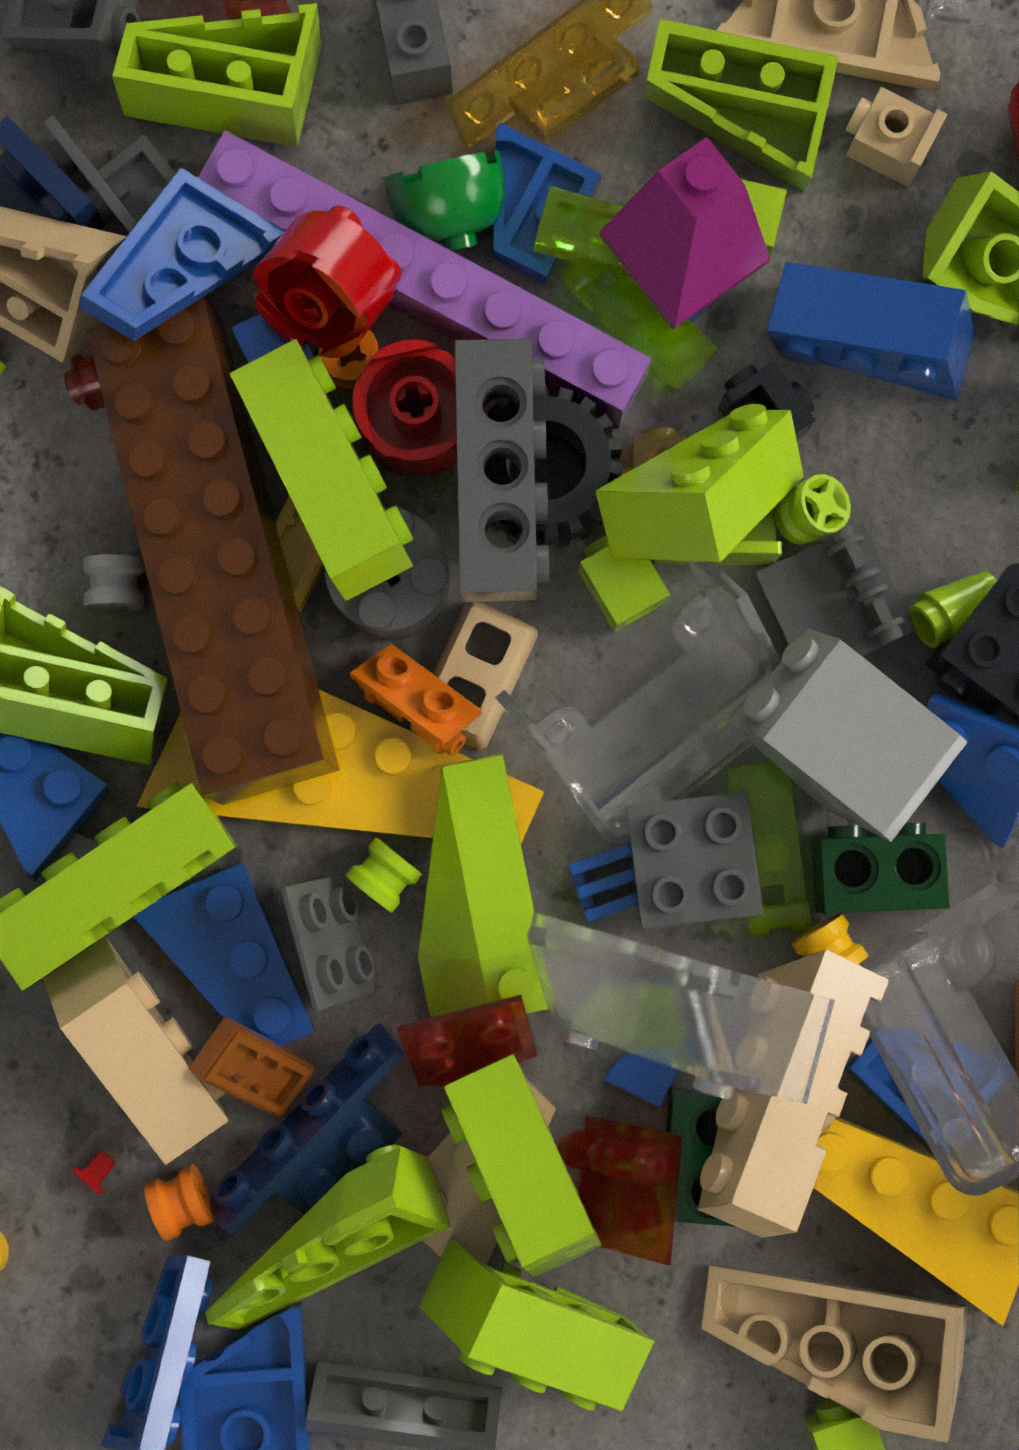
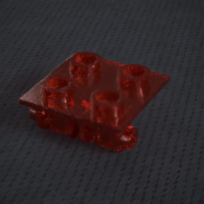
[397,995,538,1088]
[557,1116,683,1265]

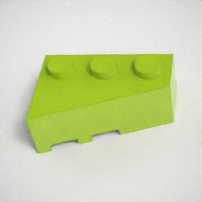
[645,19,839,192]
[0,586,168,765]
[419,1237,655,1411]

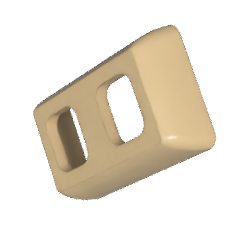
[432,602,538,750]

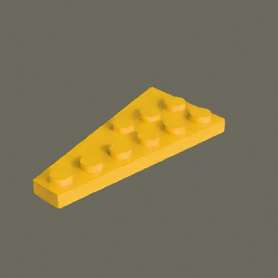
[136,690,544,843]

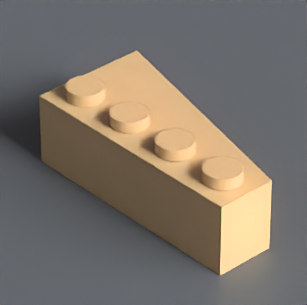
[698,949,889,1238]

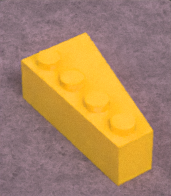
[813,1117,1019,1326]

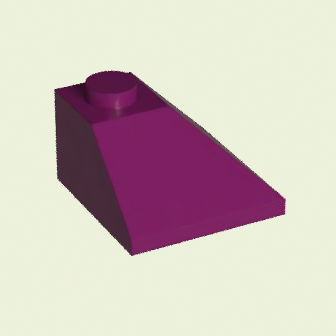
[599,137,770,330]

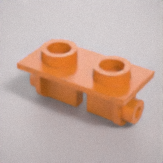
[350,643,482,756]

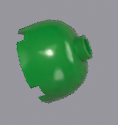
[383,150,506,251]

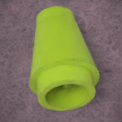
[908,570,996,648]

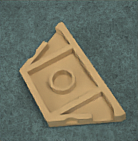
[716,0,941,91]

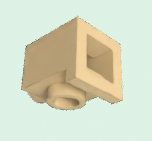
[845,87,948,188]

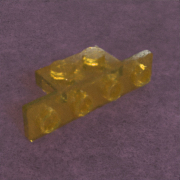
[446,0,652,147]

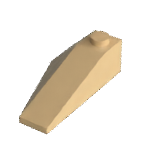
[701,1265,968,1443]

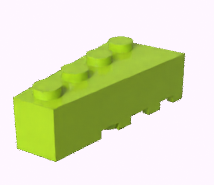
[229,339,414,601]
[0,782,237,991]

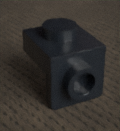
[718,361,816,440]

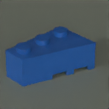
[767,262,976,401]

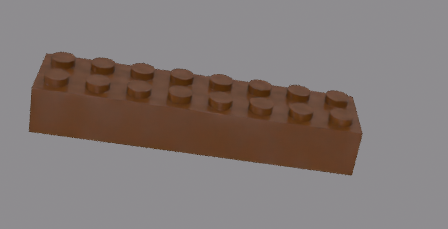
[86,296,340,805]

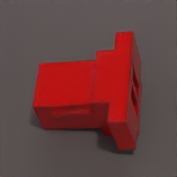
[72,1150,117,1195]

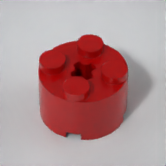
[252,205,402,358]
[352,339,457,476]

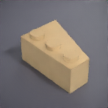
[0,206,127,363]
[43,936,229,1165]

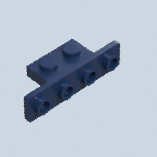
[210,1023,405,1236]

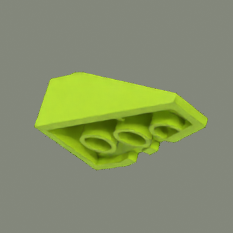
[922,171,1019,325]
[418,753,553,1021]
[205,1145,451,1330]

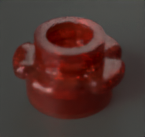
[64,354,105,411]

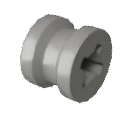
[83,554,145,612]

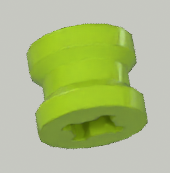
[773,474,851,545]
[345,837,423,913]

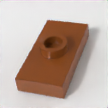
[188,1016,316,1119]

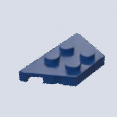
[179,1302,312,1450]

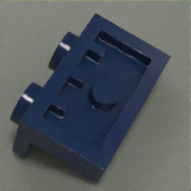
[0,116,106,230]

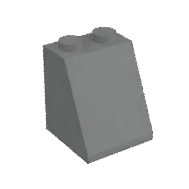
[732,628,967,842]

